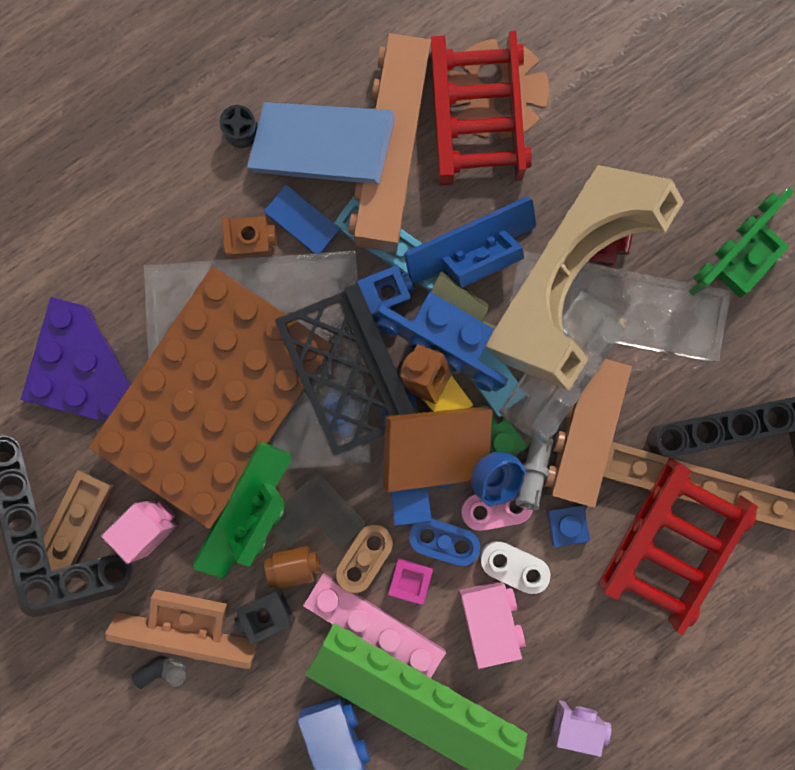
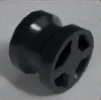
[219,105,258,148]

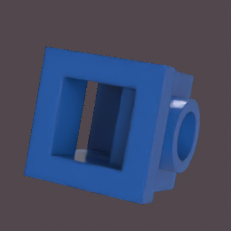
[357,265,415,315]

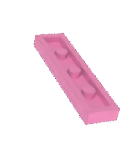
[303,573,446,678]

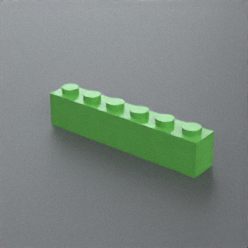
[305,623,527,770]

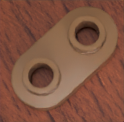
[336,525,393,593]

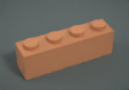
[544,355,632,508]

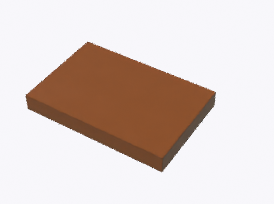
[383,406,493,492]

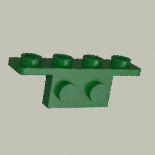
[688,187,794,298]
[192,442,292,579]

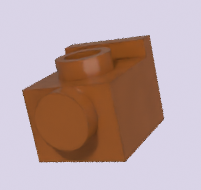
[222,216,277,261]
[400,344,452,404]

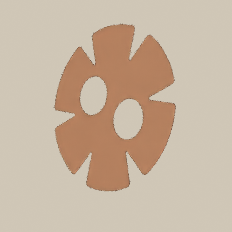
[448,39,549,139]

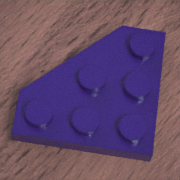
[20,297,132,422]

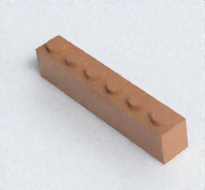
[349,33,431,253]

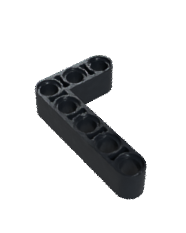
[647,396,795,457]
[0,435,133,617]

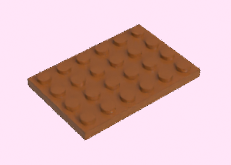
[88,266,333,529]

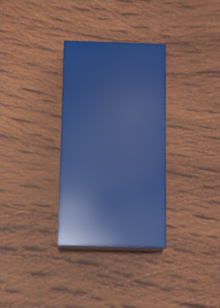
[264,185,341,258]

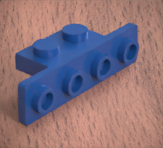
[404,196,536,288]
[372,292,509,392]

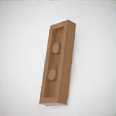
[29,470,114,584]

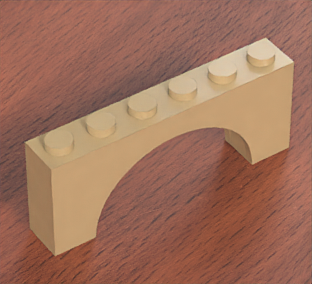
[485,165,684,390]

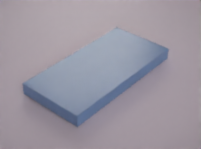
[247,102,395,185]

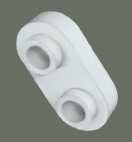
[480,541,551,594]

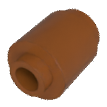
[264,546,321,589]

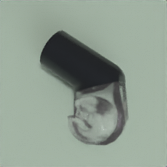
[131,655,187,689]

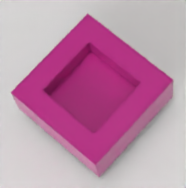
[388,558,433,605]

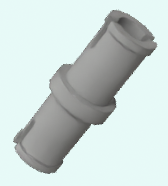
[515,434,554,510]

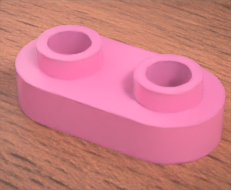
[461,494,533,531]

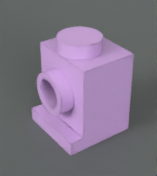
[551,700,611,757]

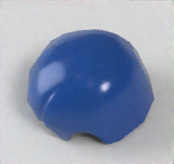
[471,452,527,507]

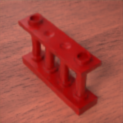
[431,30,532,186]
[598,457,759,635]

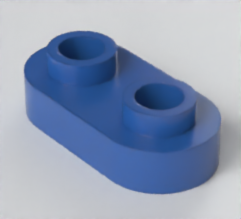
[409,518,480,566]

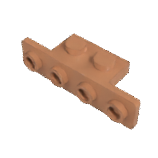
[105,589,258,669]

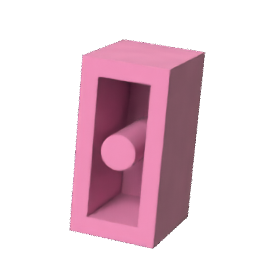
[101,500,179,564]
[459,581,526,669]

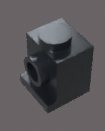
[235,587,295,645]

